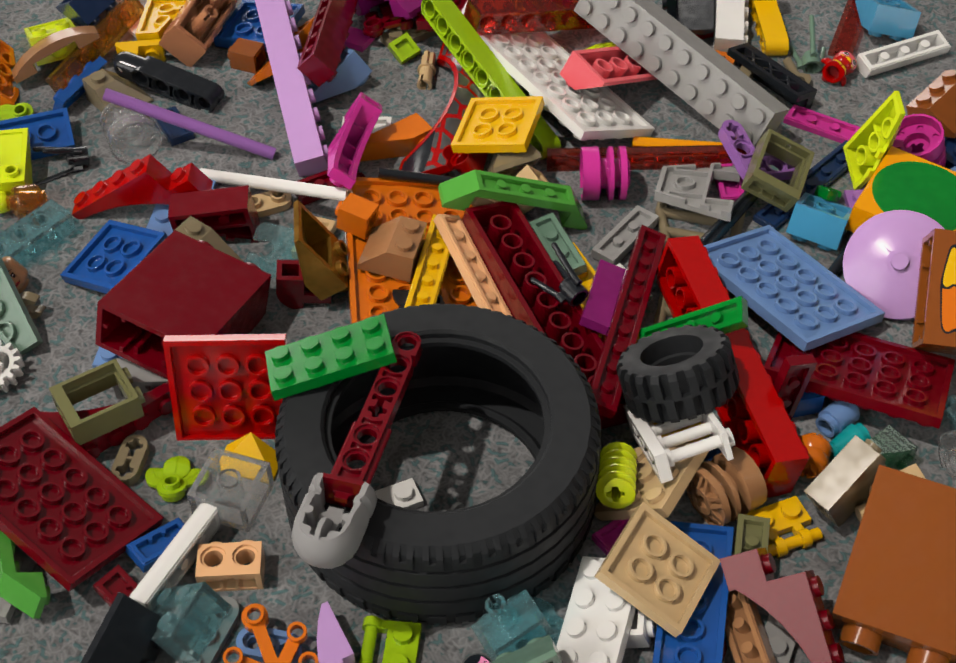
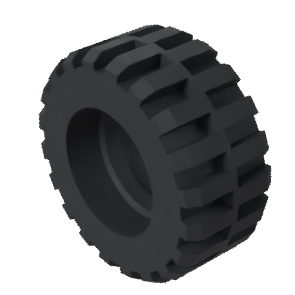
[616,325,740,424]

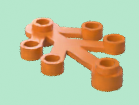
[223,603,319,663]

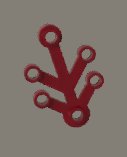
[363,1,422,38]

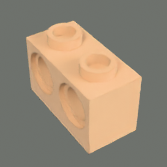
[195,540,265,592]

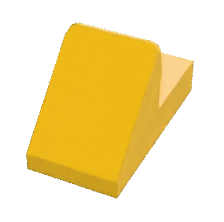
[115,39,166,62]

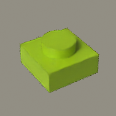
[388,32,421,65]

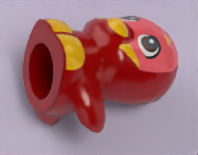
[821,51,857,86]

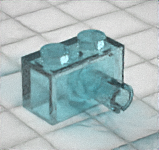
[471,589,554,661]

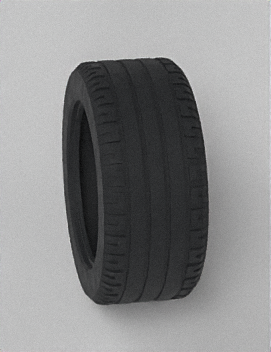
[275,304,601,625]

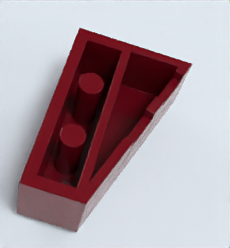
[168,185,260,243]

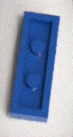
[53,56,108,110]

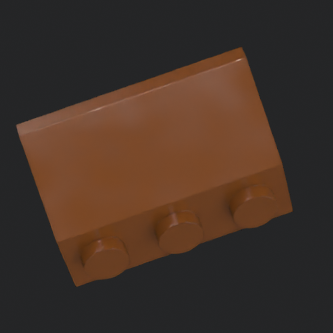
[906,69,956,138]

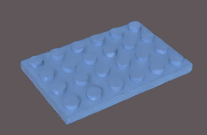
[704,225,885,352]

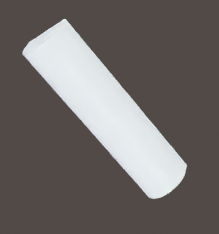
[856,30,951,78]
[129,503,220,613]

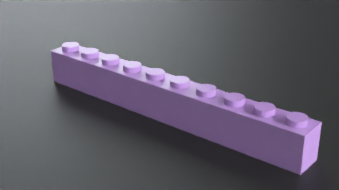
[255,0,328,177]

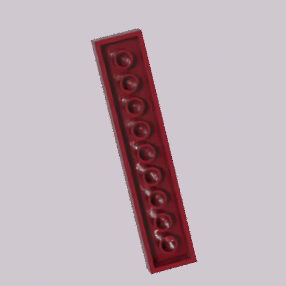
[463,201,628,429]

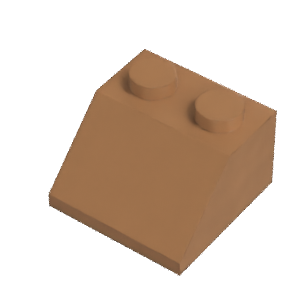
[357,216,427,282]

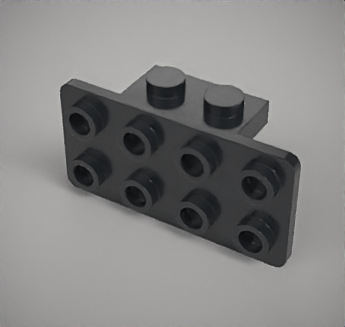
[662,0,714,35]

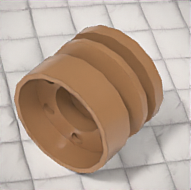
[686,447,767,526]

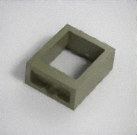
[741,128,815,212]
[49,358,145,445]

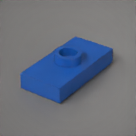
[125,517,184,573]

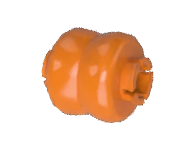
[799,433,832,479]

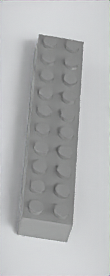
[574,0,789,147]

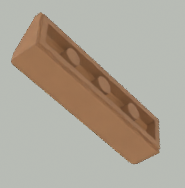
[725,590,777,663]

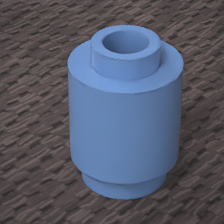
[816,401,860,438]

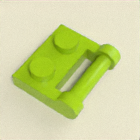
[359,615,422,663]

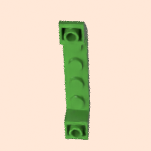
[438,169,588,230]
[0,531,50,619]

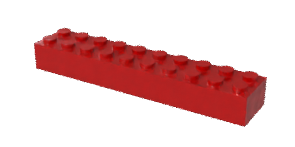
[655,236,809,498]

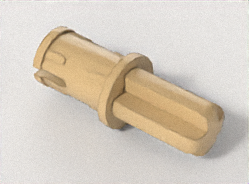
[417,50,436,90]

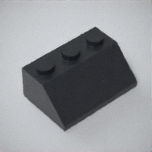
[81,592,171,663]

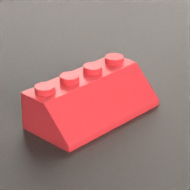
[560,46,657,90]

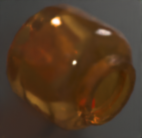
[6,183,47,219]

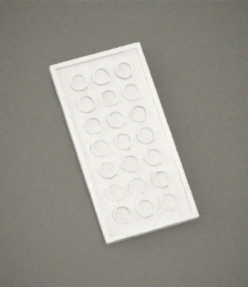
[472,26,655,141]

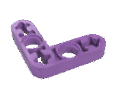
[718,120,795,180]

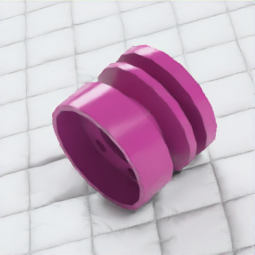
[893,114,946,167]
[580,146,631,201]

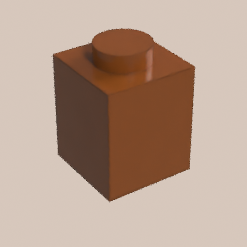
[227,38,266,74]

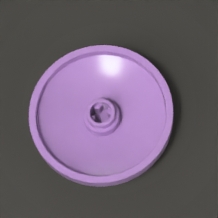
[843,210,944,321]

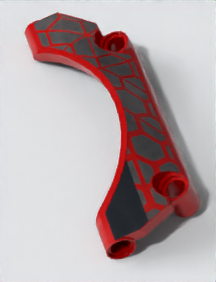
[399,42,511,175]

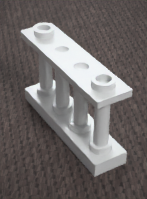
[623,405,735,484]

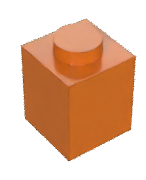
[335,192,379,240]

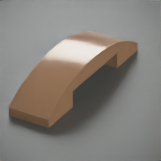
[12,26,100,84]

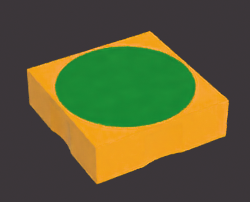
[846,146,956,233]

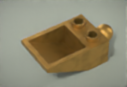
[293,200,349,301]

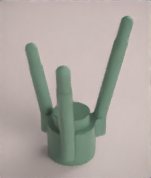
[789,15,826,74]

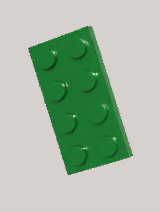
[265,314,397,401]

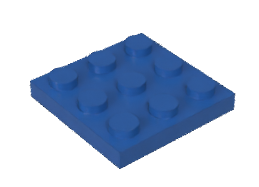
[214,0,305,51]
[60,220,168,294]

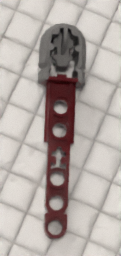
[291,331,422,569]

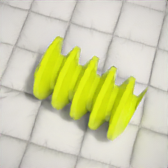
[596,442,637,509]

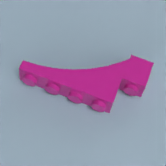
[327,92,382,190]

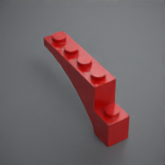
[72,154,213,219]

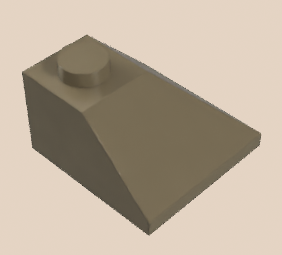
[82,69,154,123]
[487,143,542,176]

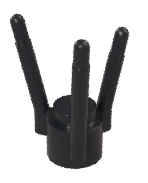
[33,146,89,187]
[530,242,588,307]

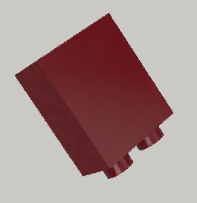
[95,230,271,379]

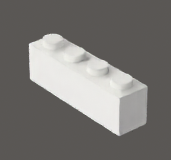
[713,0,749,52]

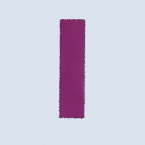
[579,259,626,335]

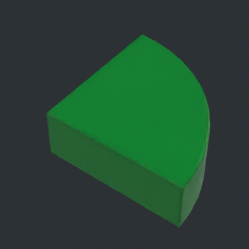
[814,185,842,203]

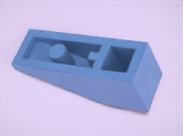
[308,48,372,102]

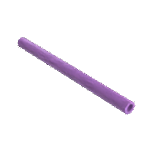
[102,88,276,160]

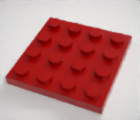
[163,334,287,441]

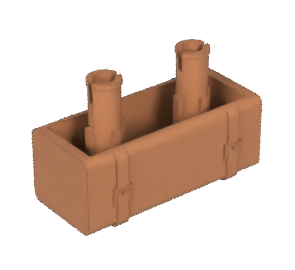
[159,0,238,67]

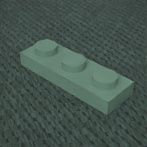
[529,212,587,279]

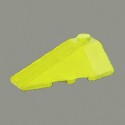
[843,91,906,190]

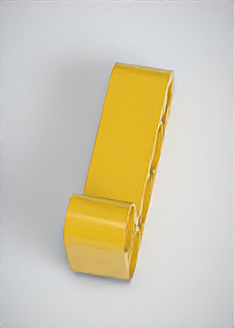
[748,0,789,56]

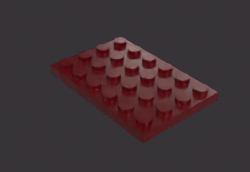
[764,332,955,429]
[0,407,164,592]

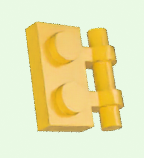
[745,496,823,558]

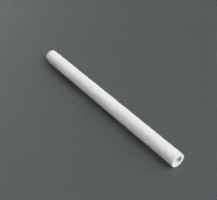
[199,168,353,201]

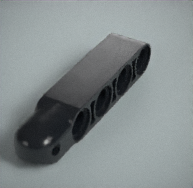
[113,51,225,113]

